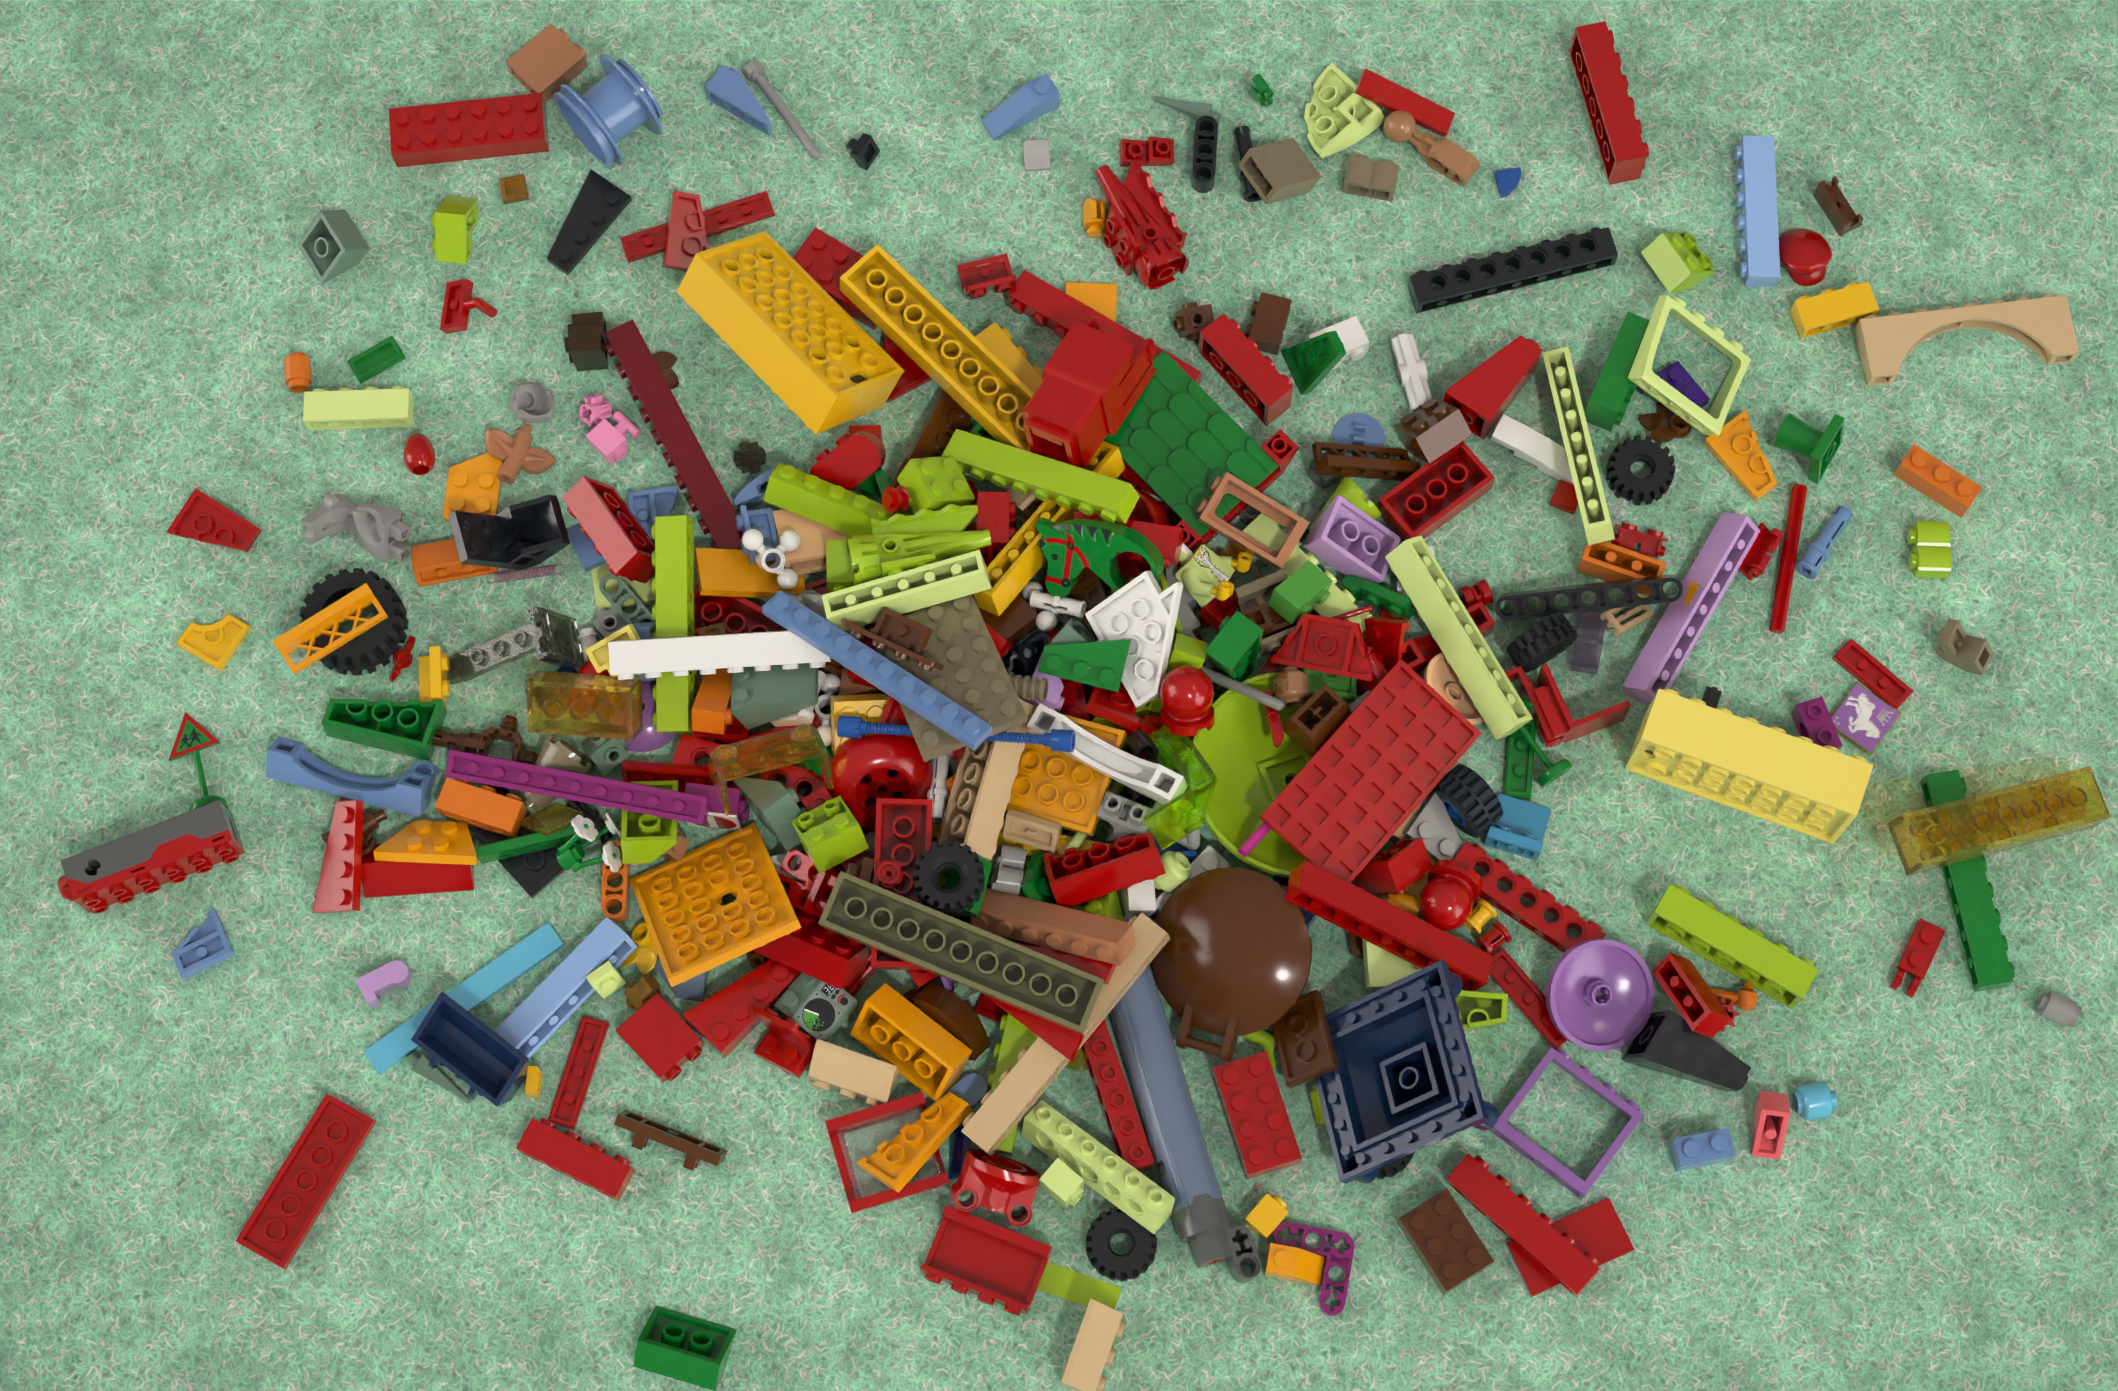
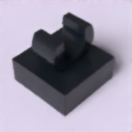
[846,133,880,170]

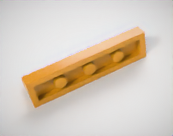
[273,583,388,675]

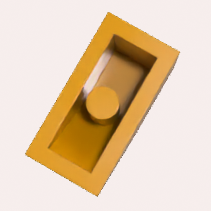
[1264,1243,1325,1286]

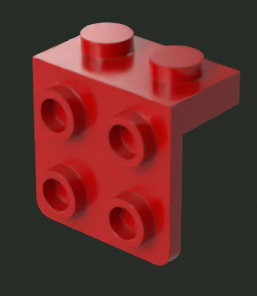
[957,254,1017,300]

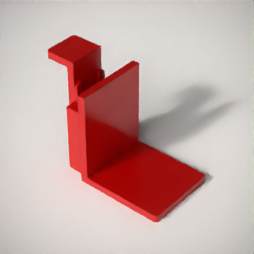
[1505,663,1631,748]

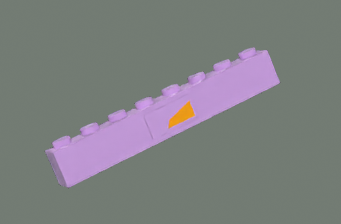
[1622,512,1760,704]

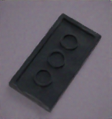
[463,787,565,898]

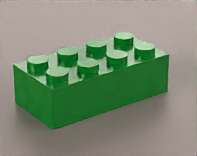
[1584,312,1650,432]

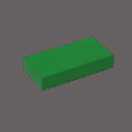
[347,336,406,384]

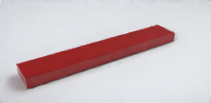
[620,191,775,263]

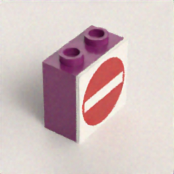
[685,783,750,831]

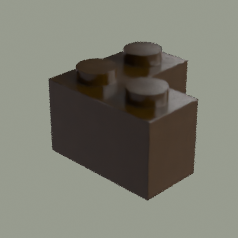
[564,312,608,371]

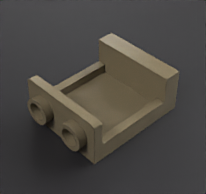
[1233,569,1301,654]

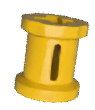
[1464,898,1498,935]

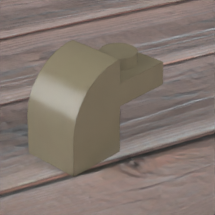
[1936,618,1994,676]

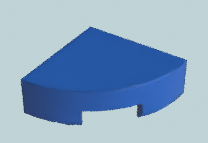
[1495,167,1521,198]

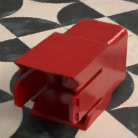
[1022,315,1157,469]

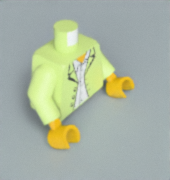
[1175,543,1253,608]

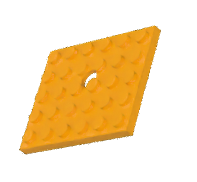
[630,823,801,987]

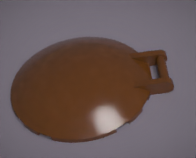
[1151,867,1312,1062]

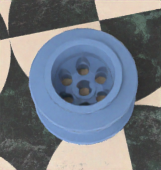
[553,54,663,170]

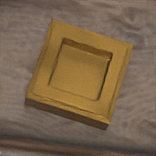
[499,174,529,204]

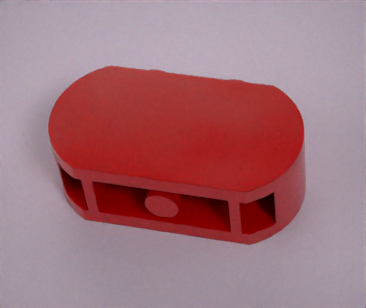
[809,431,886,491]

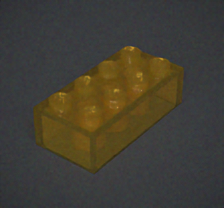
[526,671,643,740]

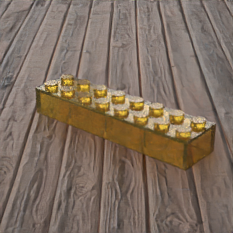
[1887,766,2111,876]

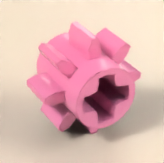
[579,394,612,427]

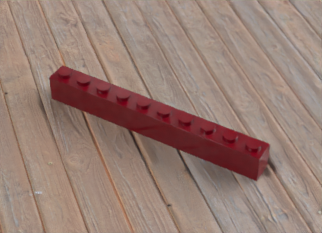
[604,319,743,550]

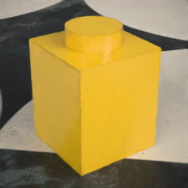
[1244,1194,1289,1241]

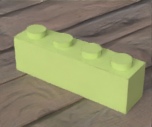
[303,386,414,430]

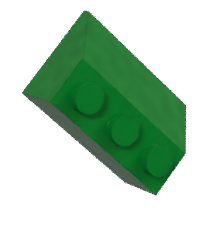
[633,1306,737,1391]

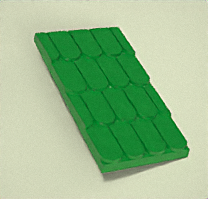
[1104,350,1279,537]

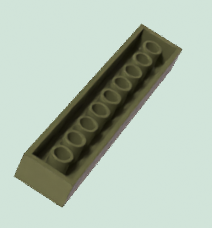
[818,871,1104,1035]

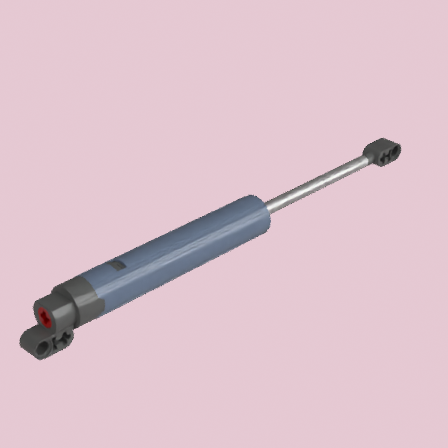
[1059,712,1261,1284]

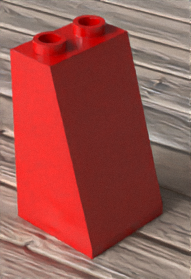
[1443,335,1543,440]

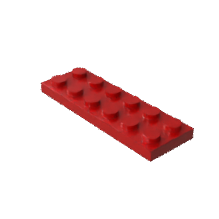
[236,1094,376,1270]

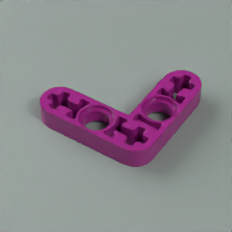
[1273,1222,1354,1316]

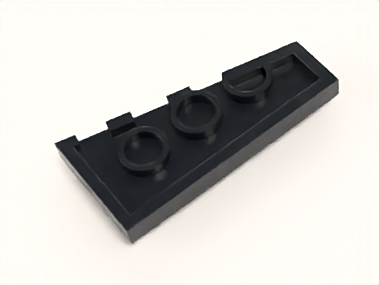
[547,169,632,275]

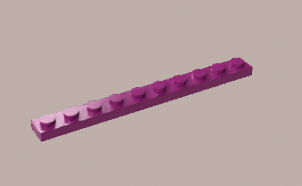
[445,749,711,825]

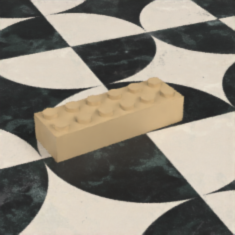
[936,699,1034,861]

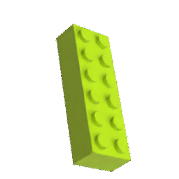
[1646,884,1819,1010]

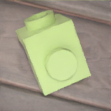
[586,960,626,999]

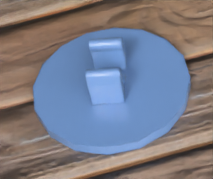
[1332,413,1385,458]

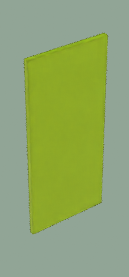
[1037,1262,1122,1309]

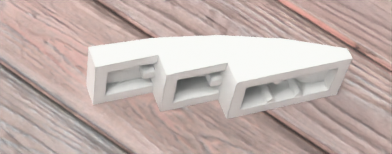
[1491,414,1574,485]

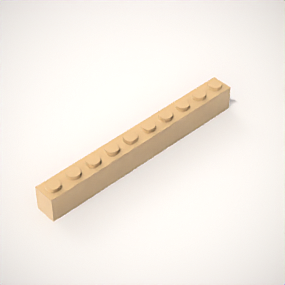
[961,912,1171,1156]

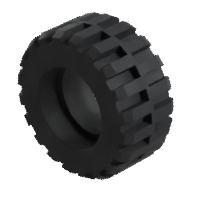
[299,568,408,676]

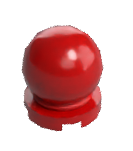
[1160,665,1215,736]
[1418,860,1483,932]

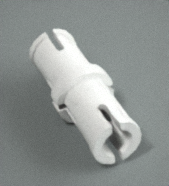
[1030,590,1086,618]

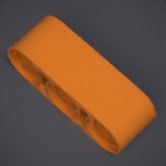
[601,841,631,924]

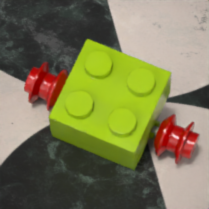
[882,456,978,515]

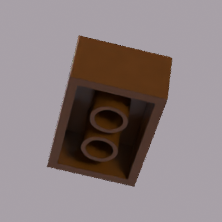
[1397,1188,1494,1296]

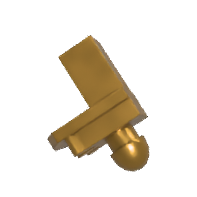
[623,973,661,1010]

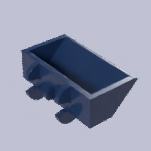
[411,992,529,1107]

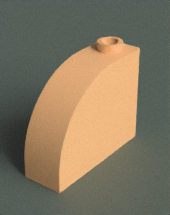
[772,509,848,575]

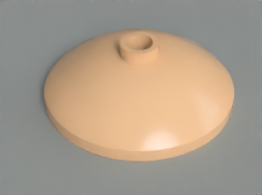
[1424,652,1484,726]

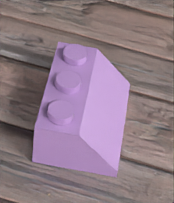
[1303,495,1401,584]

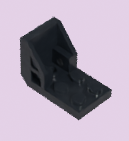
[448,495,570,570]

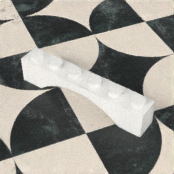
[1026,704,1188,810]

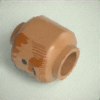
[1273,667,1310,709]

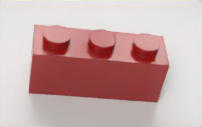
[1652,953,1731,1038]

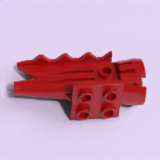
[1095,161,1189,290]

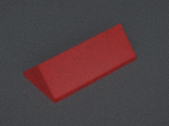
[361,837,474,898]

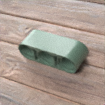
[599,574,656,623]

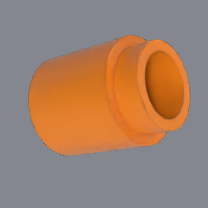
[284,352,312,393]

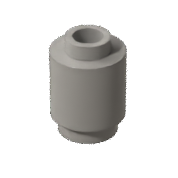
[2036,990,2082,1027]

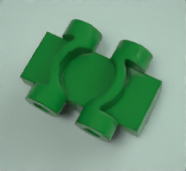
[1250,74,1274,107]

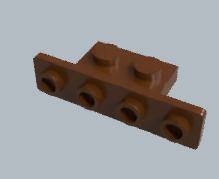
[842,607,944,672]

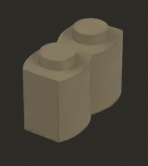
[1342,154,1400,201]

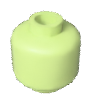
[1153,851,1191,892]

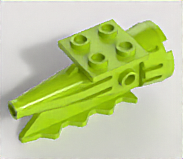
[846,504,992,585]

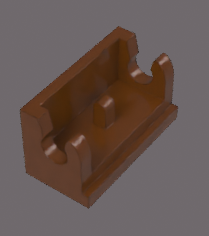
[1813,176,1863,236]

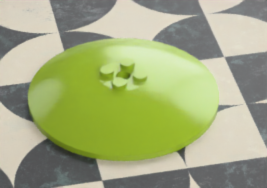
[1189,672,1360,878]

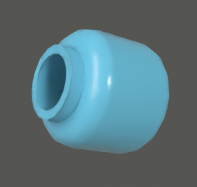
[1793,1082,1837,1120]

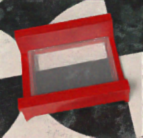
[825,1092,950,1214]

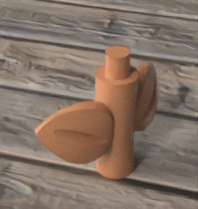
[485,423,556,484]

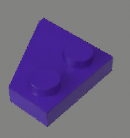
[1636,361,1710,408]

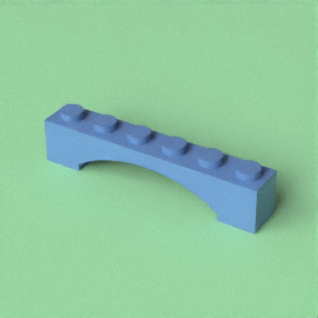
[266,736,432,817]

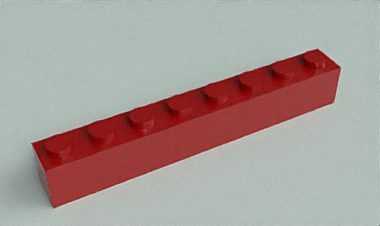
[1007,270,1201,385]
[1285,860,1492,991]

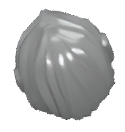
[509,382,555,423]

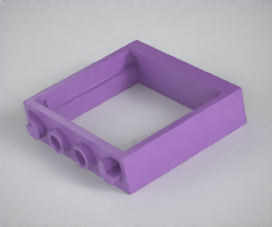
[1490,1047,1644,1199]

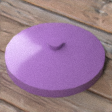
[1546,938,1654,1051]

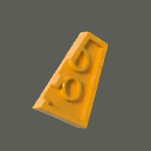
[1704,410,1777,502]

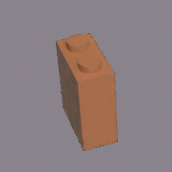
[506,24,588,103]

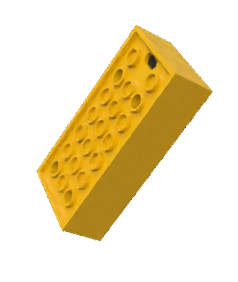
[677,231,904,434]

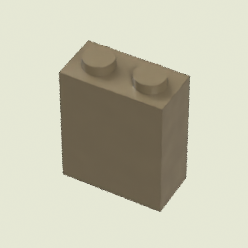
[1238,138,1321,204]

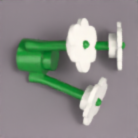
[556,811,622,873]

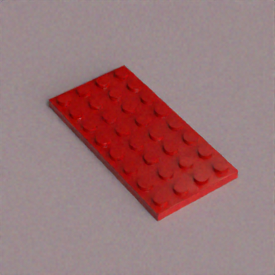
[1258,659,1482,883]

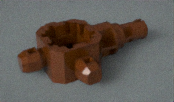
[433,715,538,790]

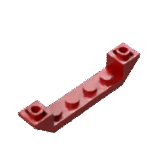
[1175,429,1299,552]

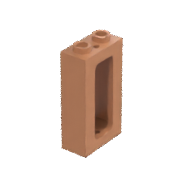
[1196,472,1310,570]

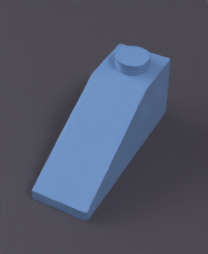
[705,65,772,136]
[981,73,1060,141]

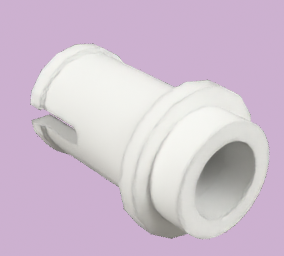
[577,628,599,663]

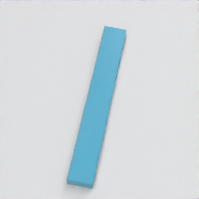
[363,922,565,1075]

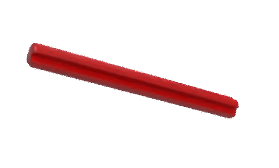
[1769,484,1807,634]

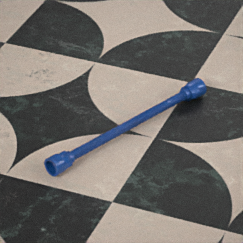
[837,715,1076,753]

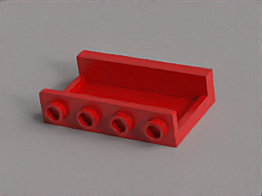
[920,1205,1053,1316]

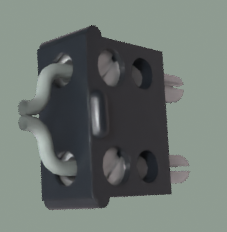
[1006,640,1049,679]

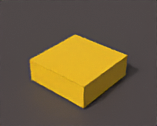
[525,1066,543,1099]

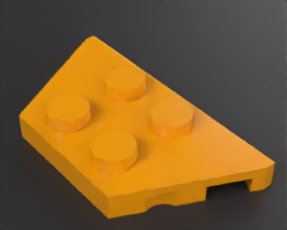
[442,453,504,523]
[373,820,478,865]

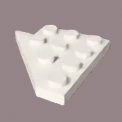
[1085,571,1183,708]

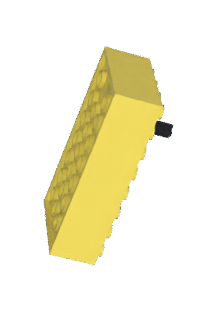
[1625,686,1873,844]

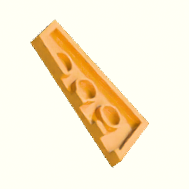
[857,1092,972,1193]

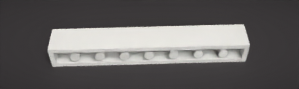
[608,630,831,680]

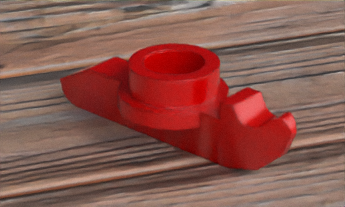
[389,635,415,682]

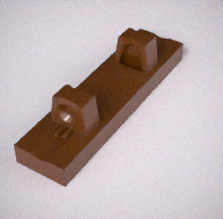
[614,1110,728,1171]

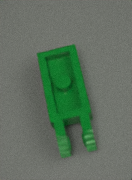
[1342,574,1414,621]

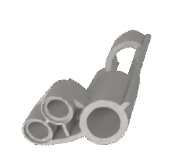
[933,838,1027,895]

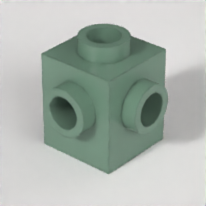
[581,728,630,776]

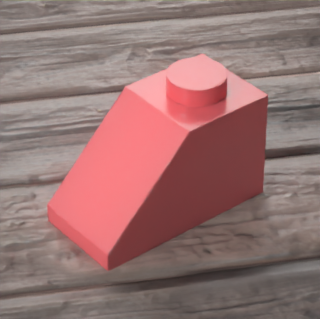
[1751,1090,1790,1159]

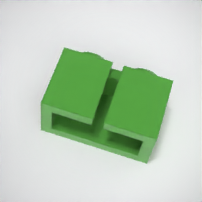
[1268,560,1333,625]

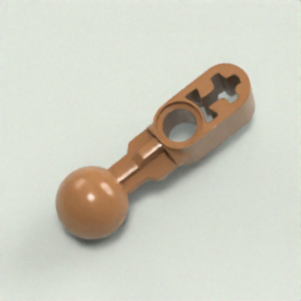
[1383,110,1480,186]

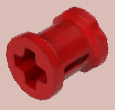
[1475,921,1512,956]

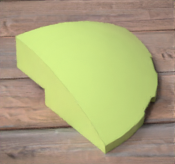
[1304,63,1385,158]

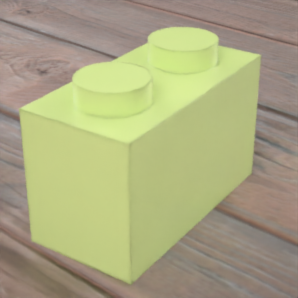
[1039,1158,1085,1210]

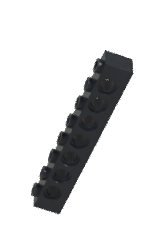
[1407,227,1618,313]

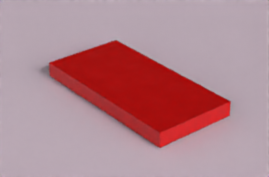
[1506,1198,1635,1297]

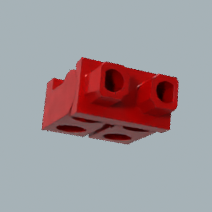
[778,848,840,917]

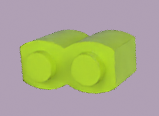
[1908,521,1952,578]

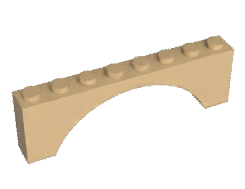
[1855,294,2080,386]

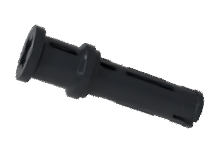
[1234,126,1262,202]

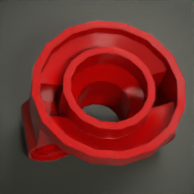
[950,1149,1041,1227]

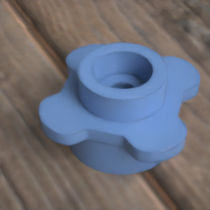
[412,761,439,788]

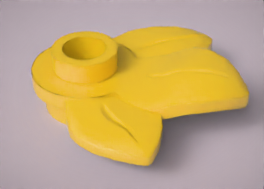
[621,923,658,974]

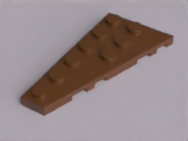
[890,389,972,488]

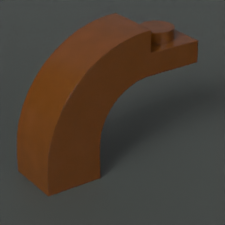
[903,983,990,1061]

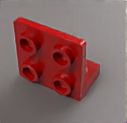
[751,1006,815,1078]

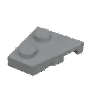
[1403,792,1463,862]

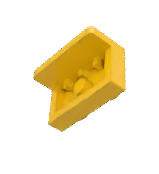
[418,646,451,707]

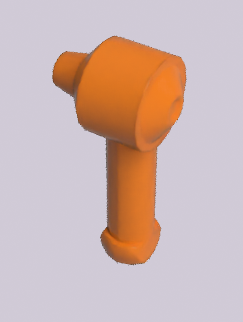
[1710,982,1758,1011]

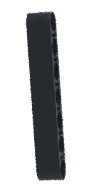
[1495,574,1683,620]

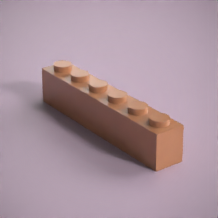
[970,888,1135,966]

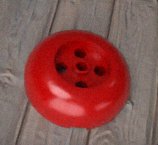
[825,733,933,832]

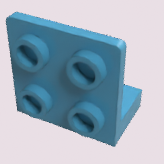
[1484,794,1551,861]

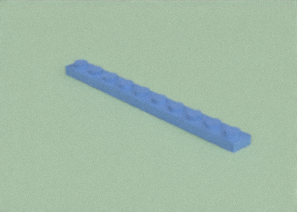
[762,590,992,751]

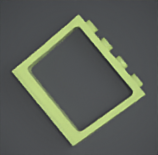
[1628,295,1751,436]

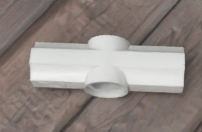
[1391,333,1432,413]

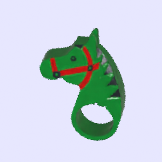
[1035,518,1164,598]

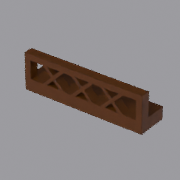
[1312,442,1420,481]

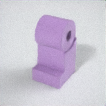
[356,960,412,1008]

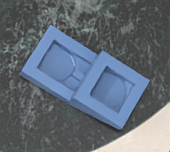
[734,467,776,514]
[567,523,607,572]

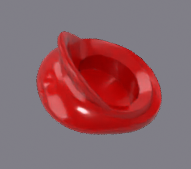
[1779,228,1832,286]

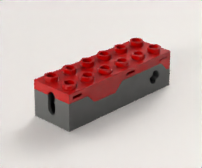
[57,800,245,914]

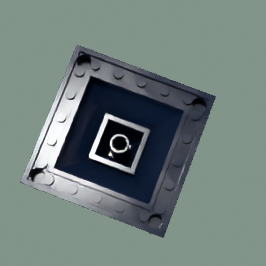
[1315,960,1498,1184]

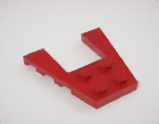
[984,944,1116,1062]

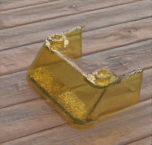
[709,724,834,816]

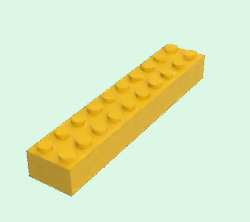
[840,244,1034,452]

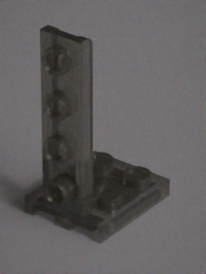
[448,606,584,684]

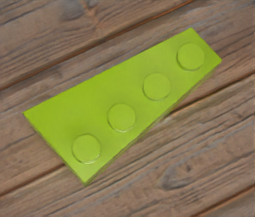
[1455,990,1508,1031]

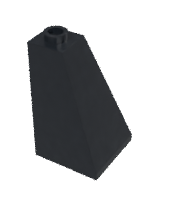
[1622,1010,1751,1092]

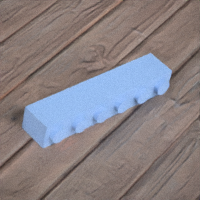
[1734,135,1780,287]
[494,917,638,1058]

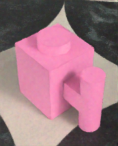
[586,411,641,465]

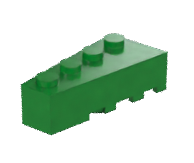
[1204,611,1264,682]
[321,699,447,761]

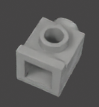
[592,606,627,639]

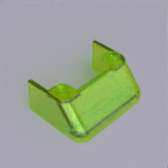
[1117,726,1217,850]

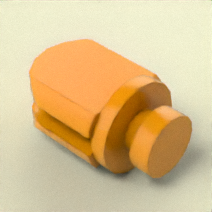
[1082,198,1106,238]

